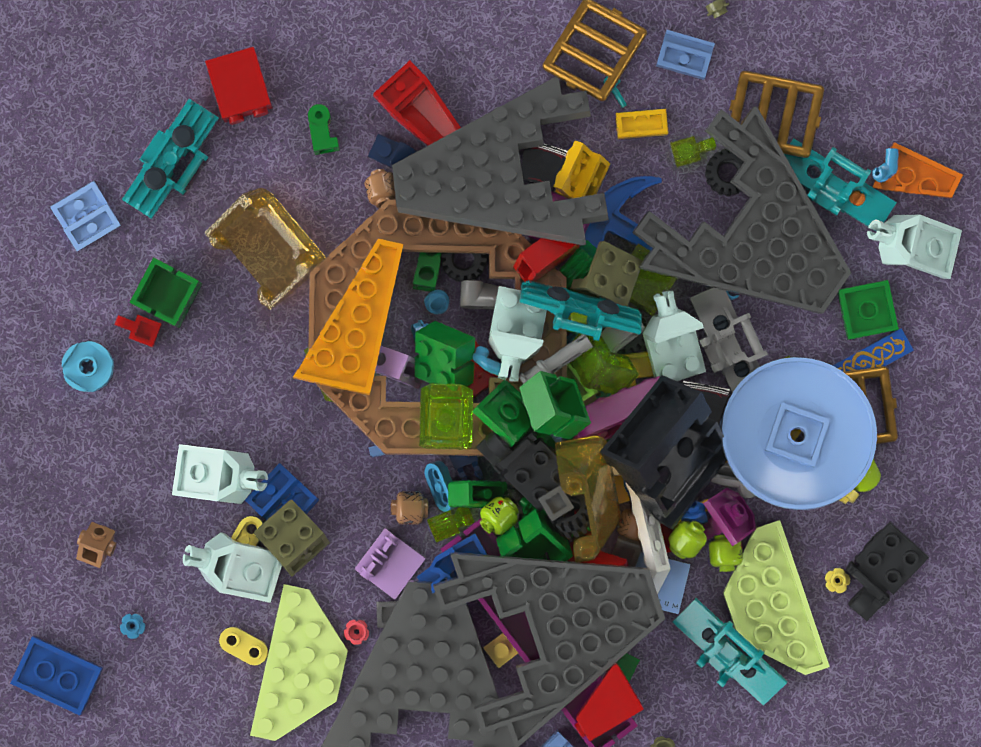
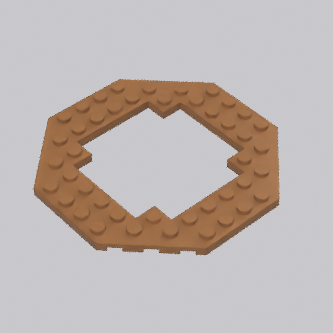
[308,199,567,456]

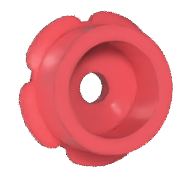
[344,620,369,645]

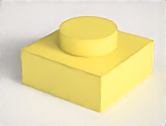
[483,633,518,668]

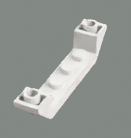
[603,460,670,594]

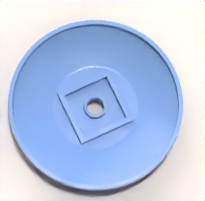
[721,357,877,510]

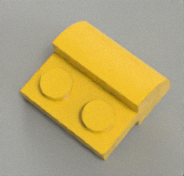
[554,141,610,199]

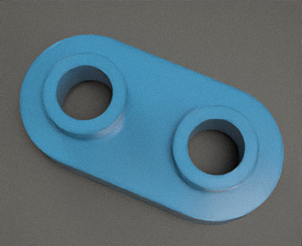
[424,461,456,512]

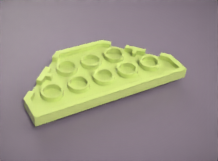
[723,520,830,675]
[250,584,348,741]

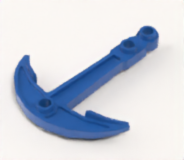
[585,176,710,287]

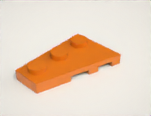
[872,142,963,198]

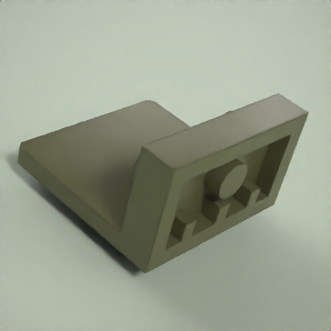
[570,241,643,306]
[254,500,330,577]

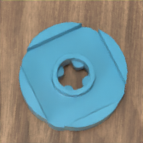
[62,341,114,392]

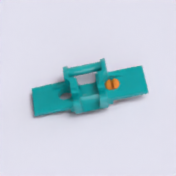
[784,138,897,232]

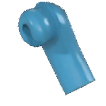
[872,148,899,183]
[473,346,501,376]

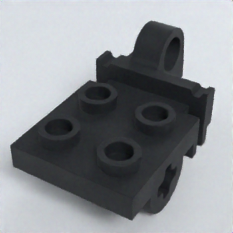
[476,429,577,512]
[846,522,929,621]

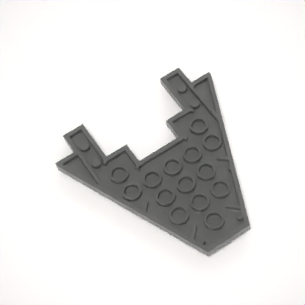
[392,77,609,245]
[632,106,851,314]
[433,552,665,747]
[321,580,514,747]

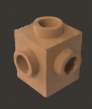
[76,522,117,568]

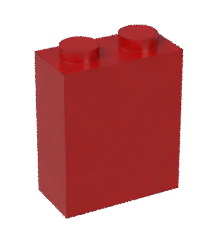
[205,47,273,125]
[513,238,580,282]

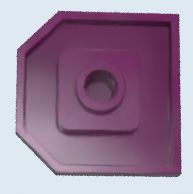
[702,488,756,546]

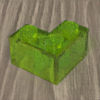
[570,333,639,394]

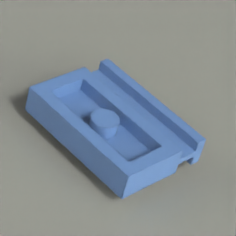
[656,30,715,80]

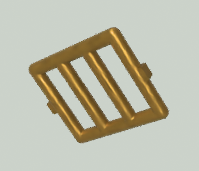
[542,0,647,101]
[729,71,824,158]
[844,366,898,444]

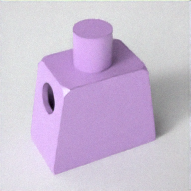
[375,346,422,389]

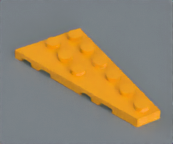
[293,239,403,395]

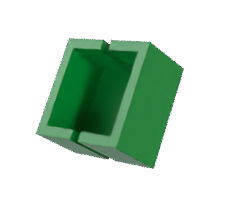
[129,257,203,328]
[414,321,476,394]
[519,371,591,440]
[496,509,573,561]

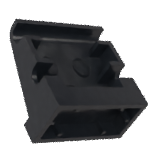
[600,375,727,530]

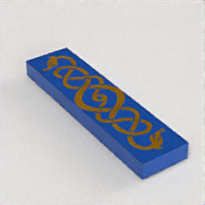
[833,328,914,382]

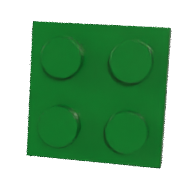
[837,280,899,340]
[472,380,532,447]

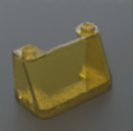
[204,188,326,310]
[555,436,621,562]

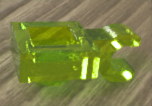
[670,136,716,168]
[427,508,474,543]

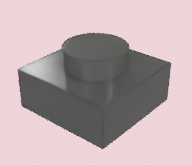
[538,485,574,521]

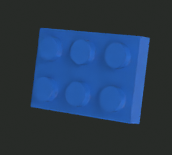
[10,636,103,715]

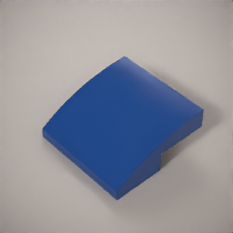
[245,463,319,520]

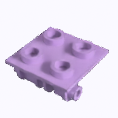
[355,528,425,599]

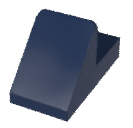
[368,134,417,168]

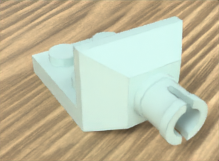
[867,215,962,279]
[488,286,547,382]
[643,291,706,381]
[172,444,268,504]
[183,532,282,602]

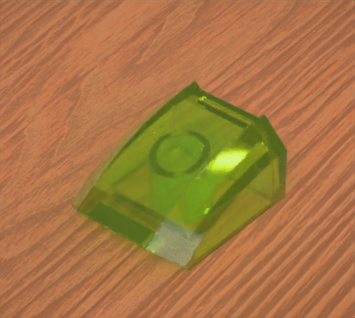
[419,383,473,450]

